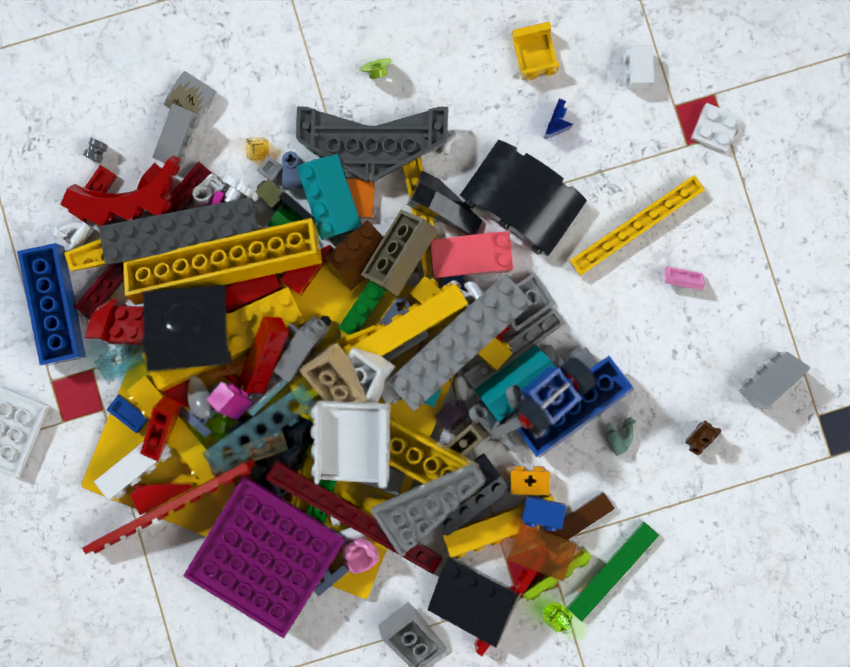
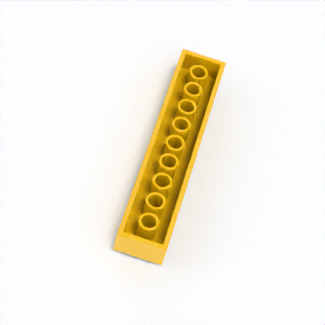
[123,218,322,305]

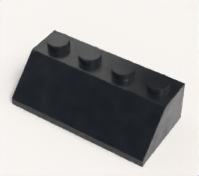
[438,453,510,536]

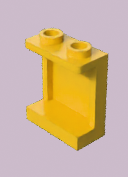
[511,21,560,80]

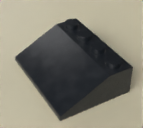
[427,557,522,648]

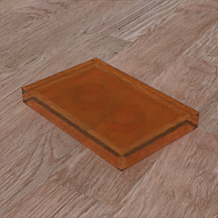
[507,522,577,581]

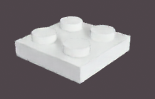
[691,103,741,153]

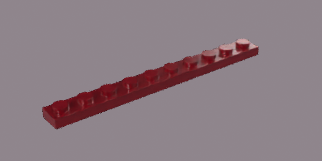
[74,161,212,319]
[266,460,443,574]

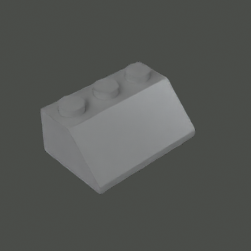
[739,351,811,408]

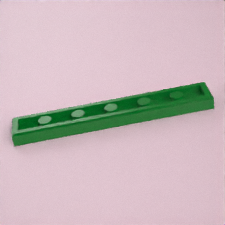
[567,521,659,622]

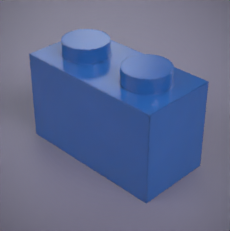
[521,495,566,531]

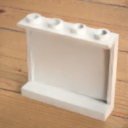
[311,401,390,488]

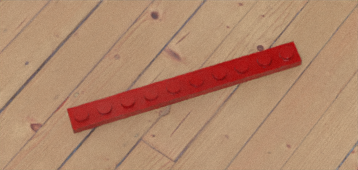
[82,458,256,555]

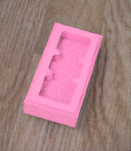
[664,266,705,290]

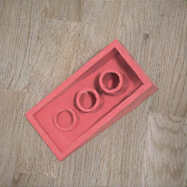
[430,231,513,279]

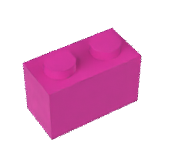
[206,382,253,420]

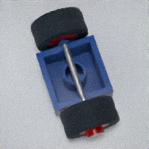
[513,357,596,435]

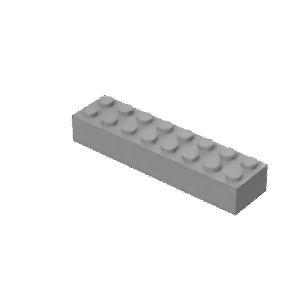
[387,273,532,411]

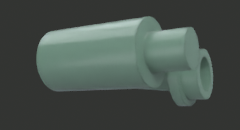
[604,417,636,456]

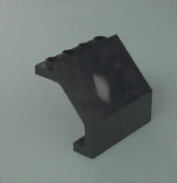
[143,284,232,372]

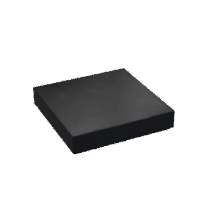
[279,192,315,224]

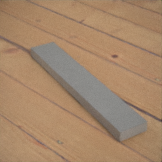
[462,308,565,390]

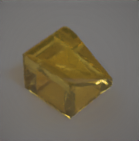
[246,137,269,161]

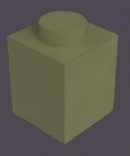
[255,179,283,211]

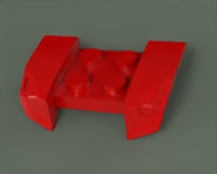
[84,299,143,345]

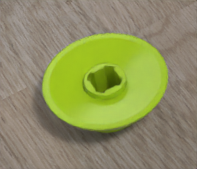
[359,58,392,79]

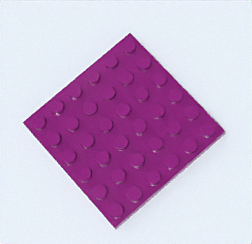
[183,476,346,639]

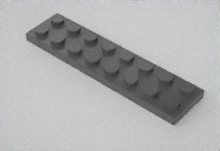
[99,197,259,265]

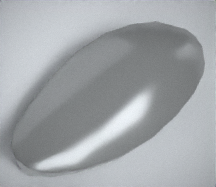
[188,376,212,419]

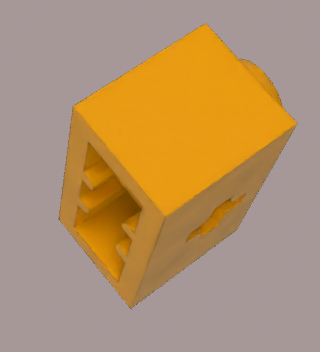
[509,466,550,495]

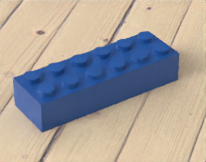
[17,243,86,366]
[517,356,635,458]

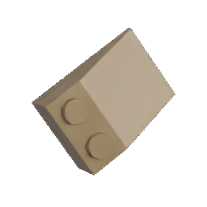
[300,343,367,403]

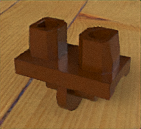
[685,420,721,456]

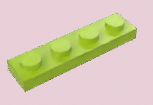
[523,548,592,601]

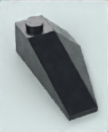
[407,171,483,235]

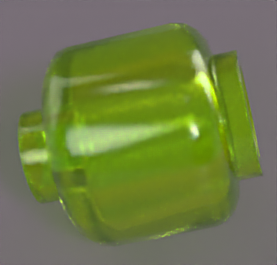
[207,412,235,442]
[543,602,573,632]

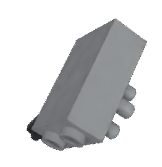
[273,316,332,382]

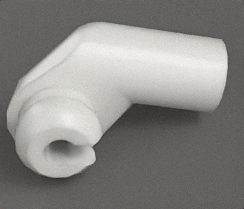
[440,130,462,155]

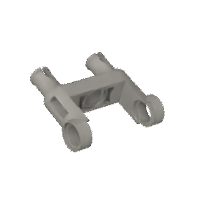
[469,385,546,452]

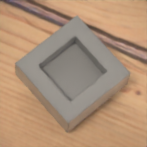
[257,155,282,182]

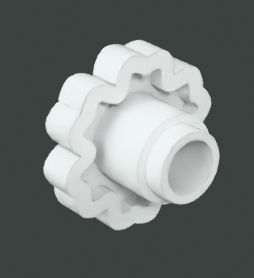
[222,175,259,203]

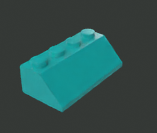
[296,154,362,240]
[474,345,555,422]

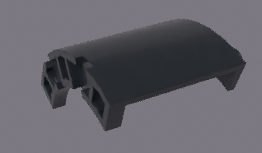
[460,139,587,256]

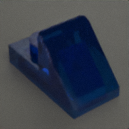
[543,98,573,140]

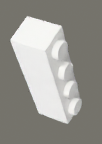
[94,443,175,500]

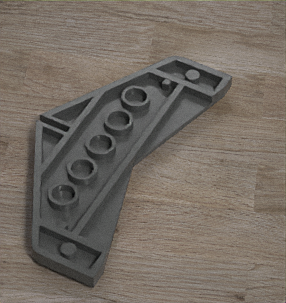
[296,106,449,183]

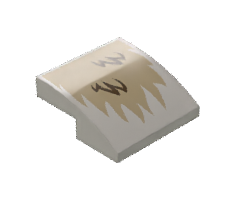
[163,71,217,121]

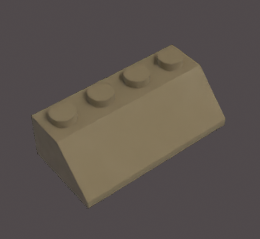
[361,210,438,297]

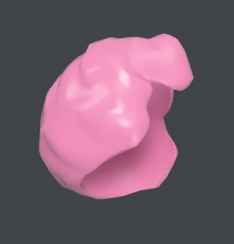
[342,538,379,573]

